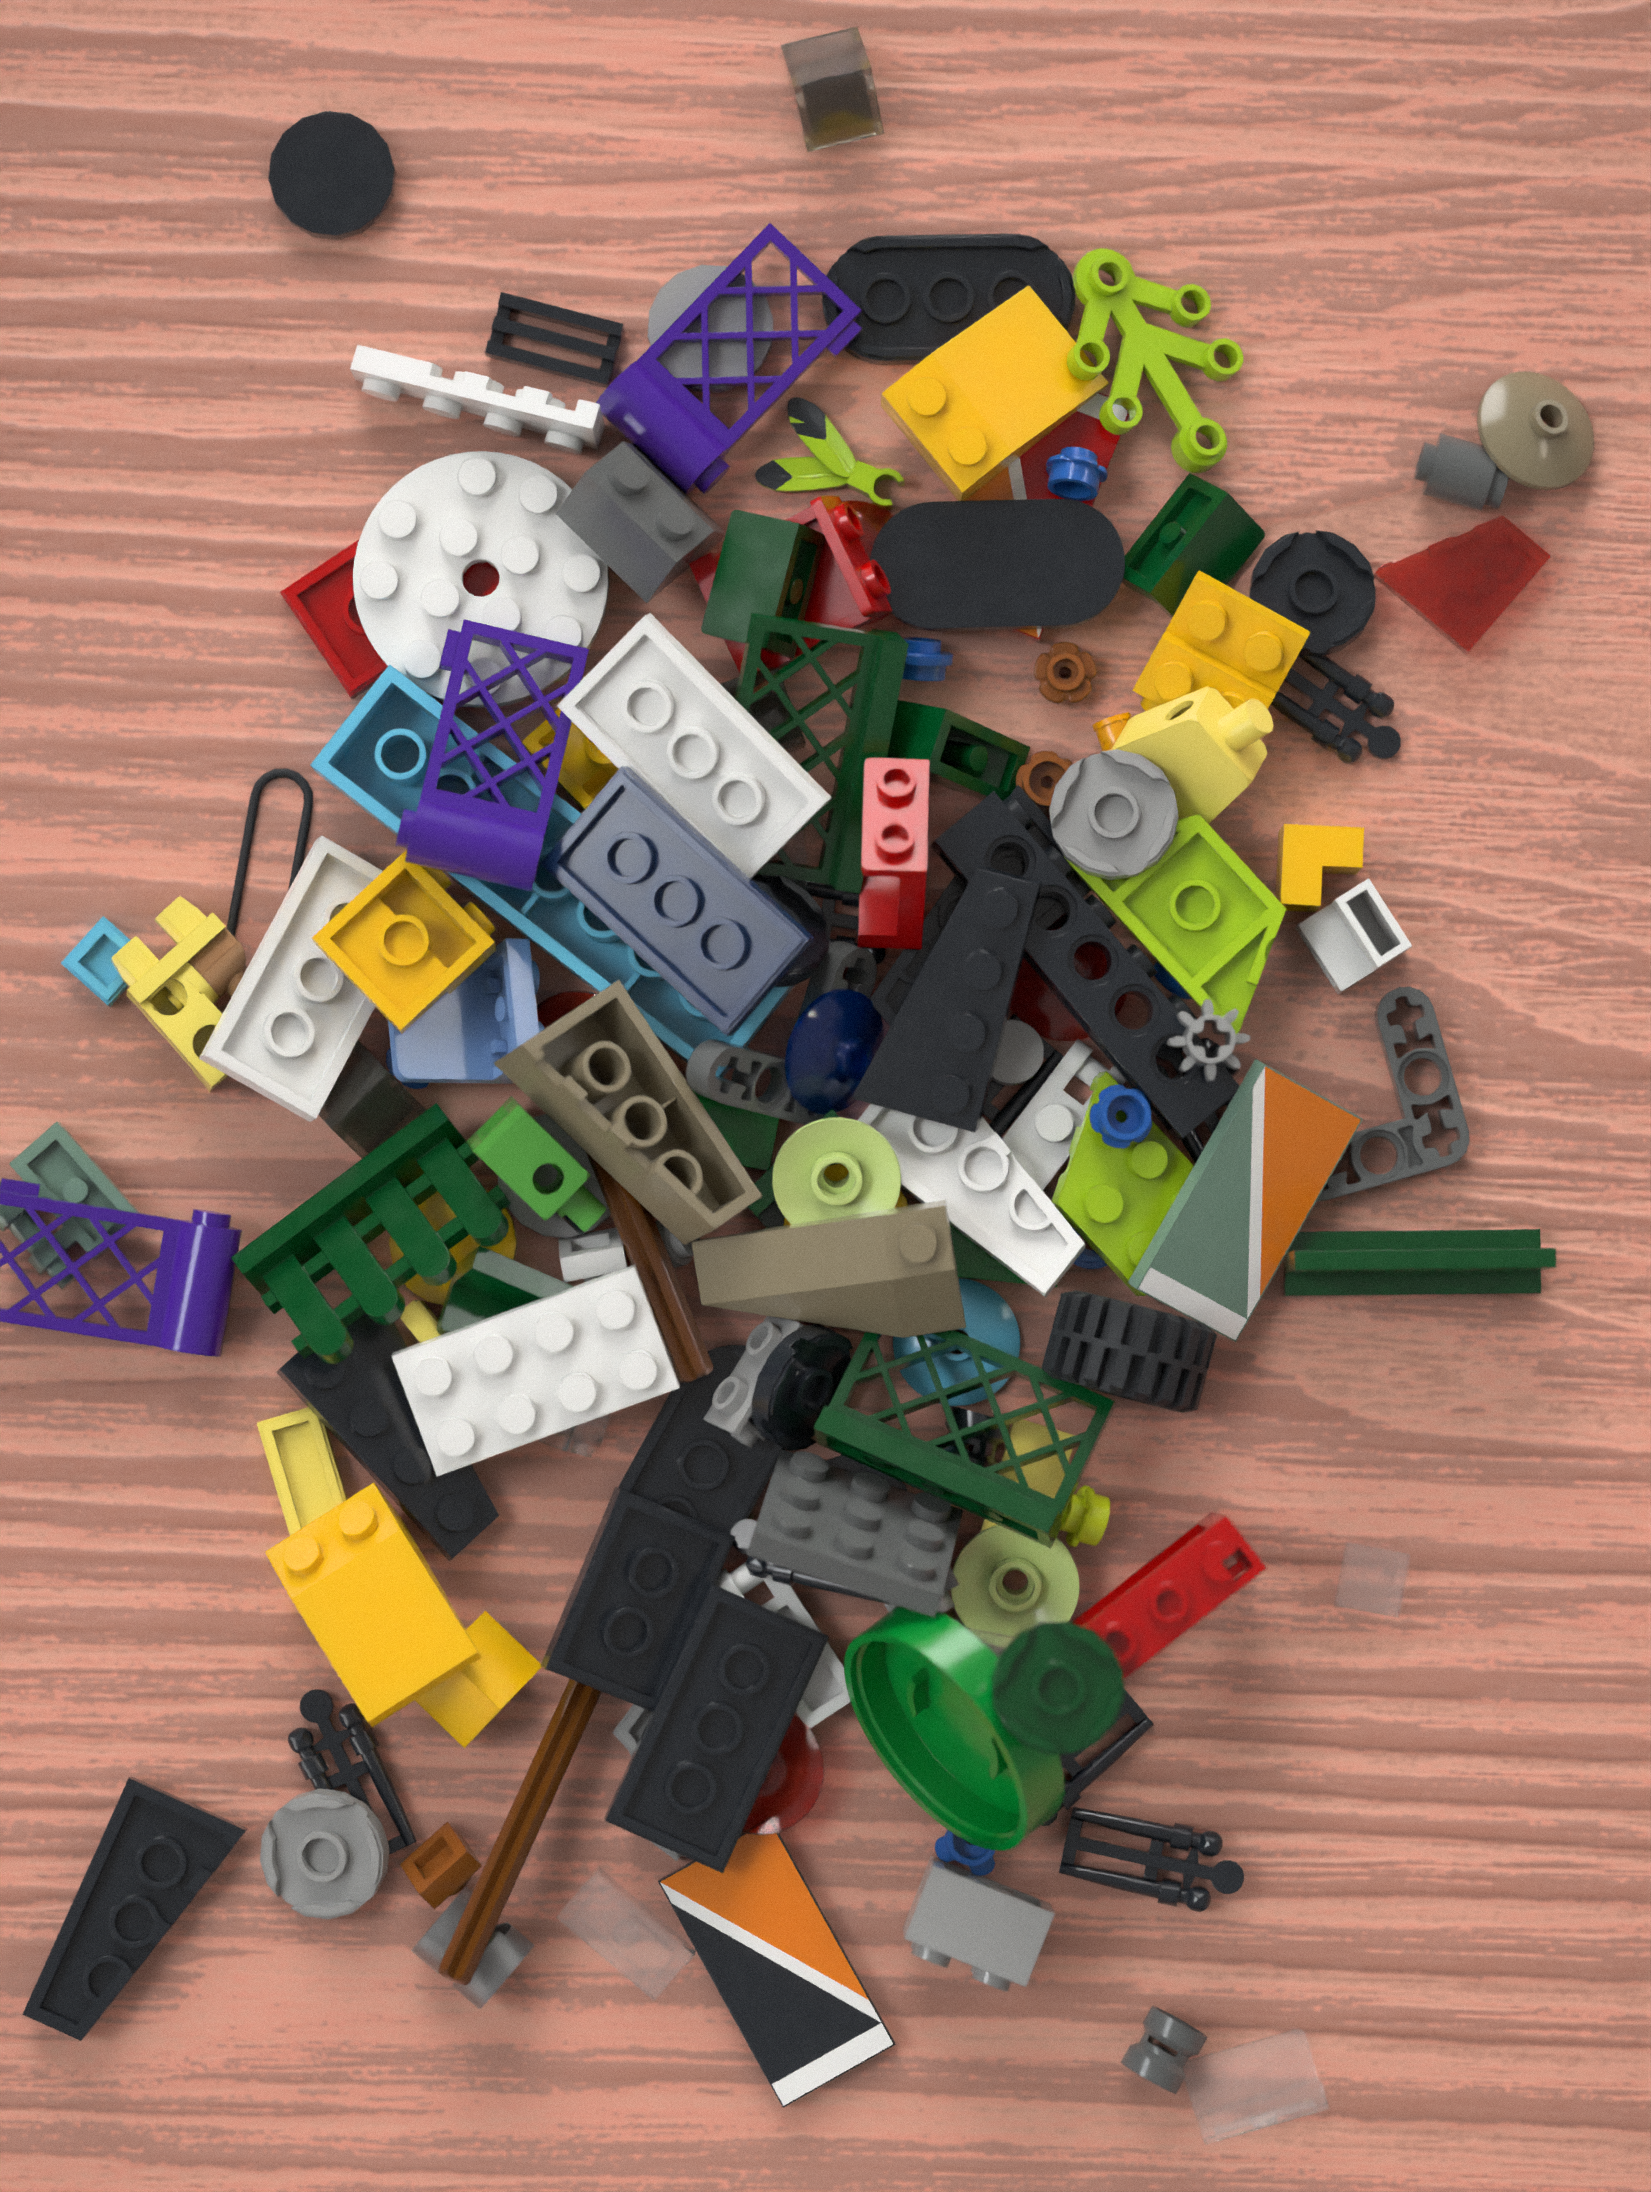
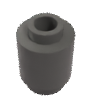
[1414,433,1509,511]

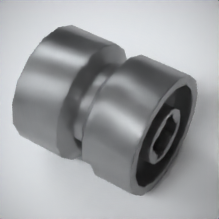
[411,1887,534,2009]

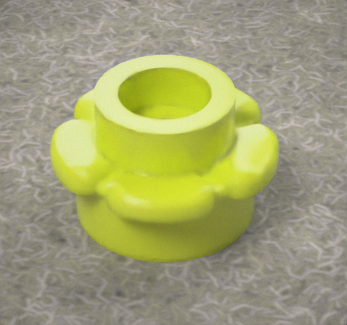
[1060,1485,1110,1547]

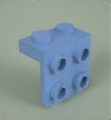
[388,938,545,1084]

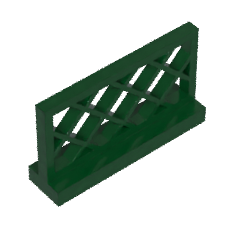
[735,613,909,894]
[1283,1229,1556,1296]
[813,1330,1115,1548]

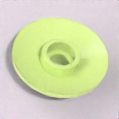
[772,1117,901,1224]
[951,1525,1079,1648]

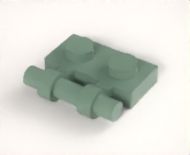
[0,1122,140,1290]

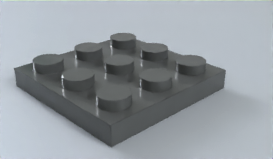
[747,1449,963,1617]

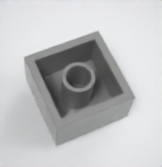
[903,1856,1055,1992]

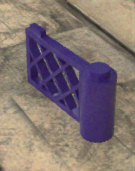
[596,223,862,494]
[395,619,589,892]
[0,1178,242,1357]

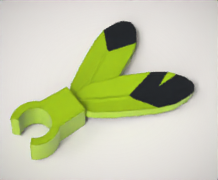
[755,397,905,510]

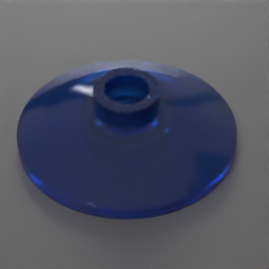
[785,989,884,1114]

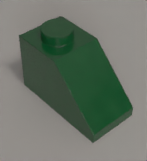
[887,700,1030,801]

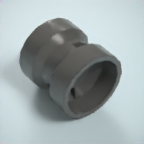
[1121,2005,1208,2094]

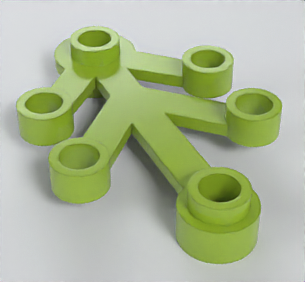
[1067,248,1243,474]

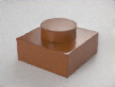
[400,1821,482,1910]

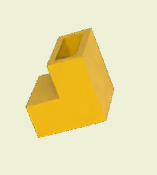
[1275,824,1364,912]
[415,1611,542,1748]

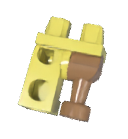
[111,896,247,1092]

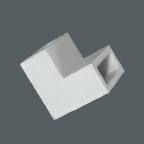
[1295,878,1412,994]

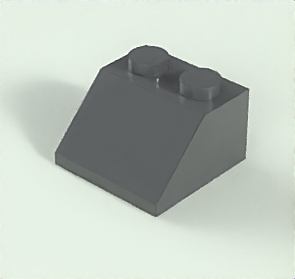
[556,442,726,603]

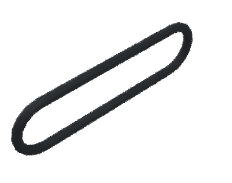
[226,768,313,937]

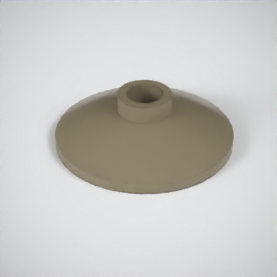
[1477,371,1594,490]

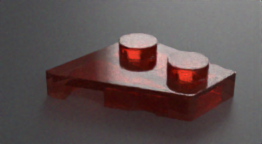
[1374,515,1551,656]

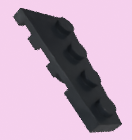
[22,1776,248,2041]

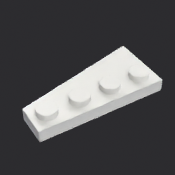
[350,345,605,454]
[858,1104,1086,1298]

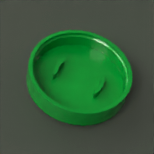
[844,1606,1065,1851]

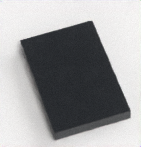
[540,1486,735,1712]

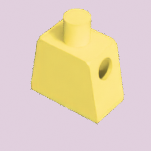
[1111,687,1273,824]

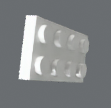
[557,613,832,879]
[199,836,383,1122]
[392,1264,680,1476]

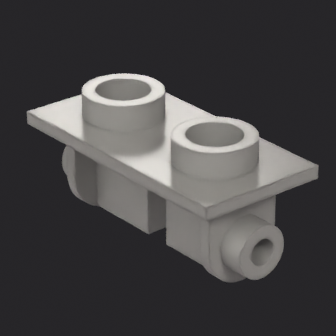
[703,1316,804,1449]

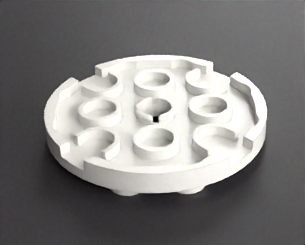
[353,451,609,708]

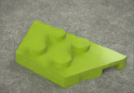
[1064,814,1286,1034]
[1051,1071,1194,1296]

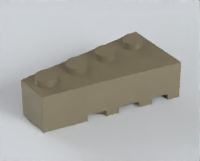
[494,980,762,1245]

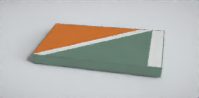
[1128,1059,1363,1342]

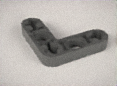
[686,941,877,1125]
[1316,987,1470,1202]

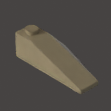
[691,1200,966,1338]

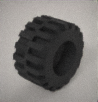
[1041,1291,1217,1413]

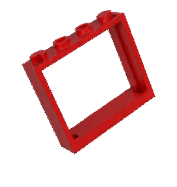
[1070,1512,1267,1680]

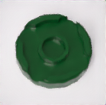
[991,1621,1125,1755]

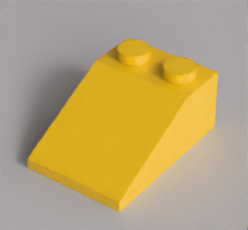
[881,285,1109,501]
[265,1482,482,1727]

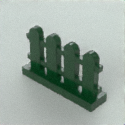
[231,1103,511,1364]

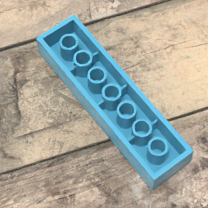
[310,664,795,1078]

